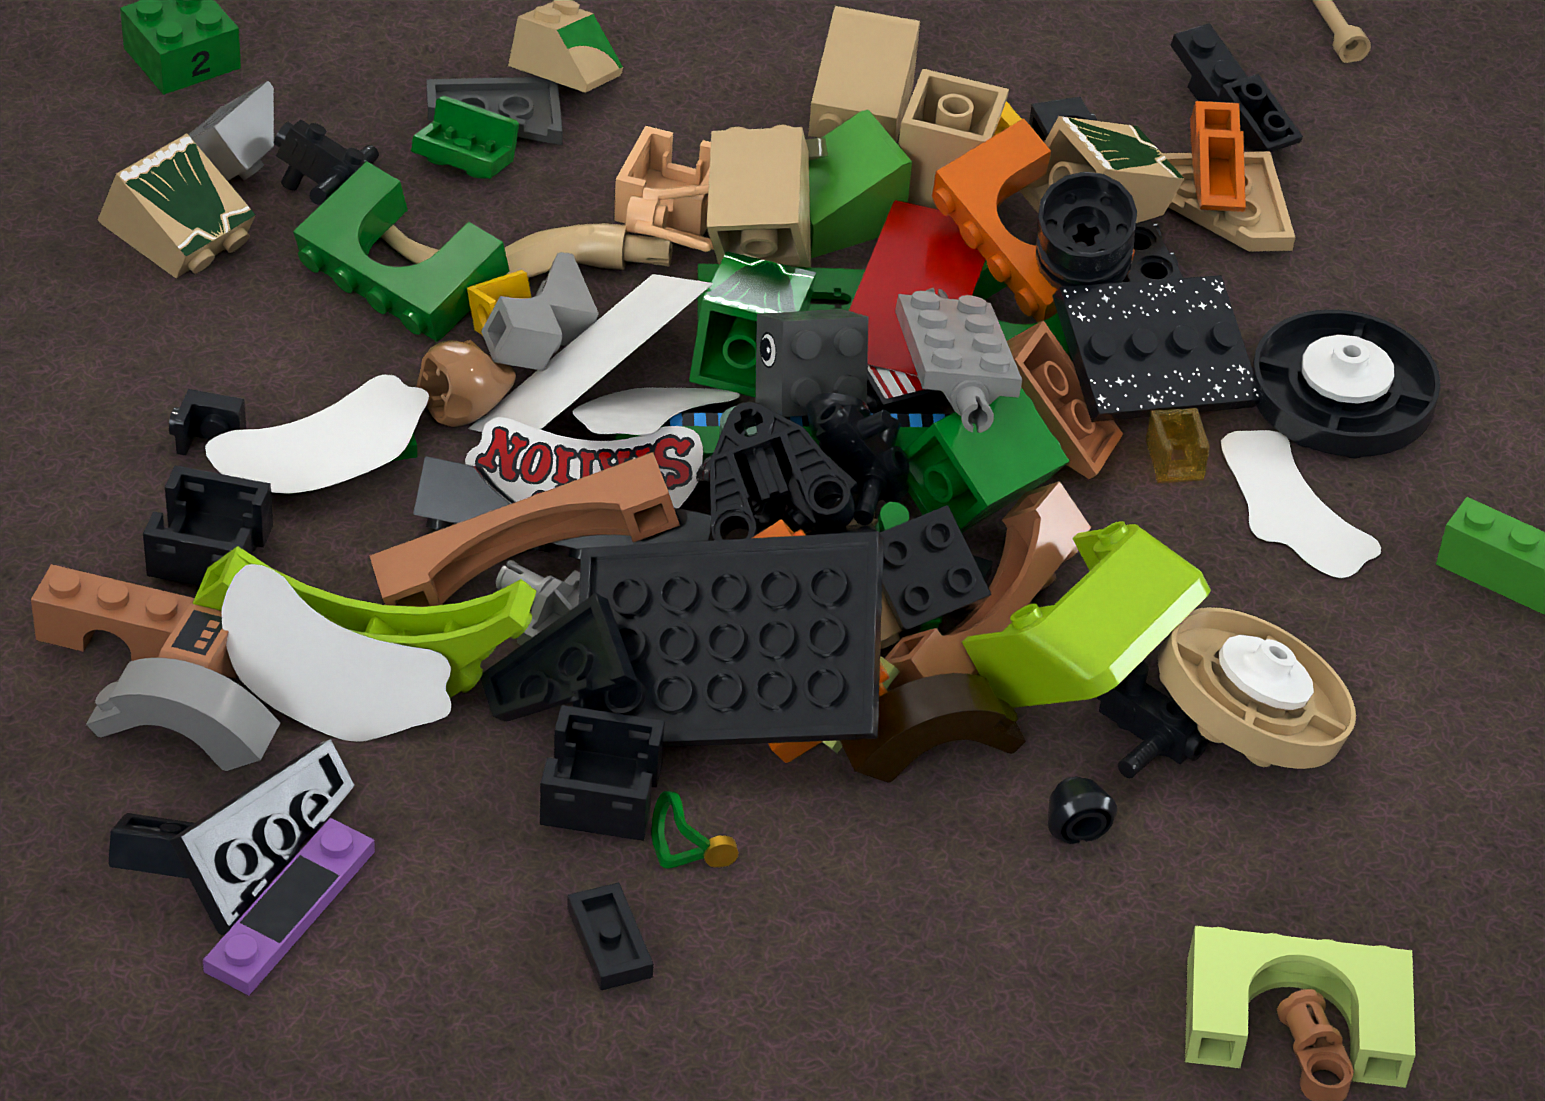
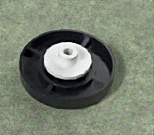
[1252,310,1440,458]

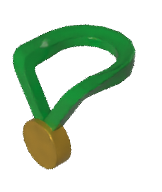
[651,791,739,869]

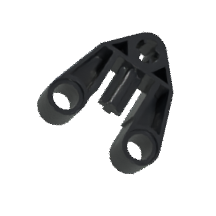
[710,402,856,540]

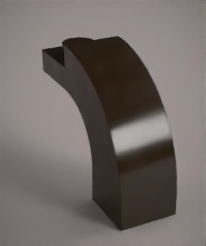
[840,673,1026,783]

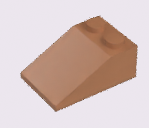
[1007,320,1123,479]

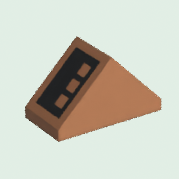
[158,603,238,678]

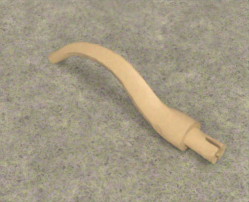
[381,223,673,278]

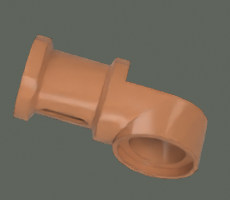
[1277,989,1354,1101]

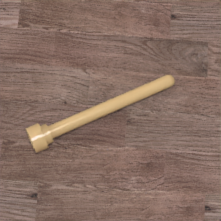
[1312,0,1371,63]

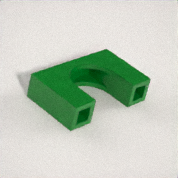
[293,161,510,342]

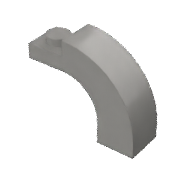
[86,658,280,771]

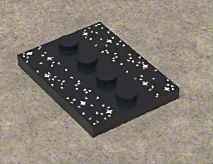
[1052,275,1261,422]

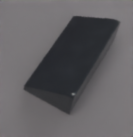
[108,813,195,879]

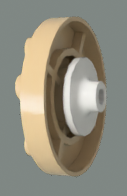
[1158,607,1356,769]

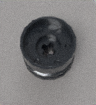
[1035,172,1137,289]

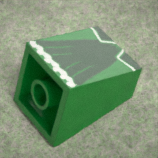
[689,251,816,398]

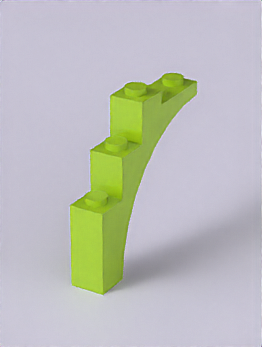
[192,546,537,698]

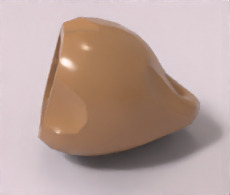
[417,340,516,427]

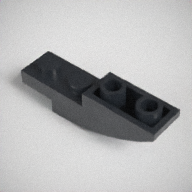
[1170,23,1303,152]

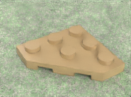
[1162,152,1295,252]

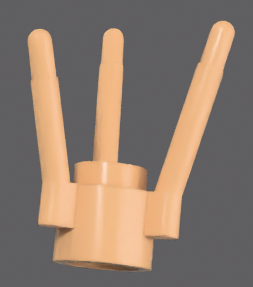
[626,185,714,252]

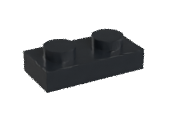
[567,882,654,991]

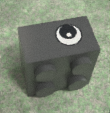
[755,309,869,417]

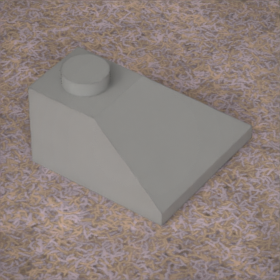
[188,81,274,181]

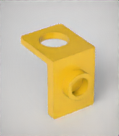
[467,270,532,336]

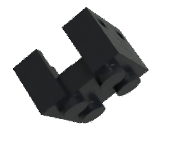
[143,465,273,586]
[540,705,665,841]

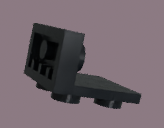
[880,505,991,632]

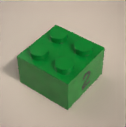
[120,0,241,95]

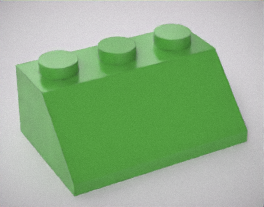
[1436,497,1545,615]

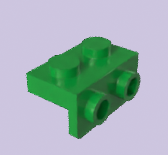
[411,96,519,179]

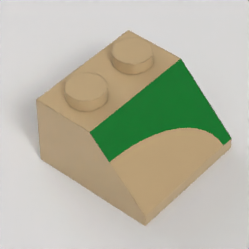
[508,0,623,93]

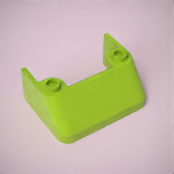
[962,521,1211,708]

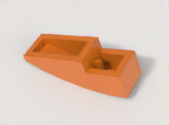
[1190,101,1246,212]

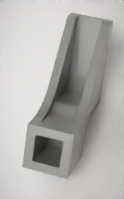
[481,252,599,371]

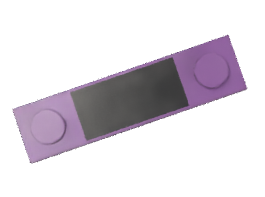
[203,818,375,996]

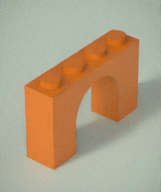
[932,118,1135,322]

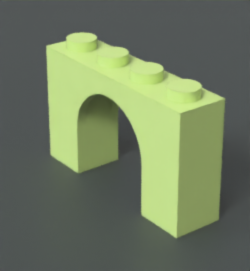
[1185,926,1415,1087]

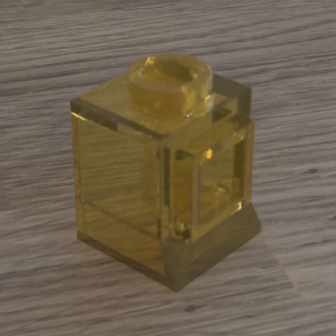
[1146,408,1210,484]

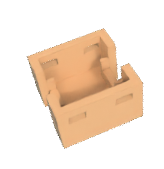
[614,126,711,236]

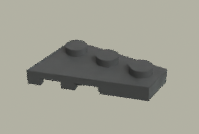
[426,77,563,145]

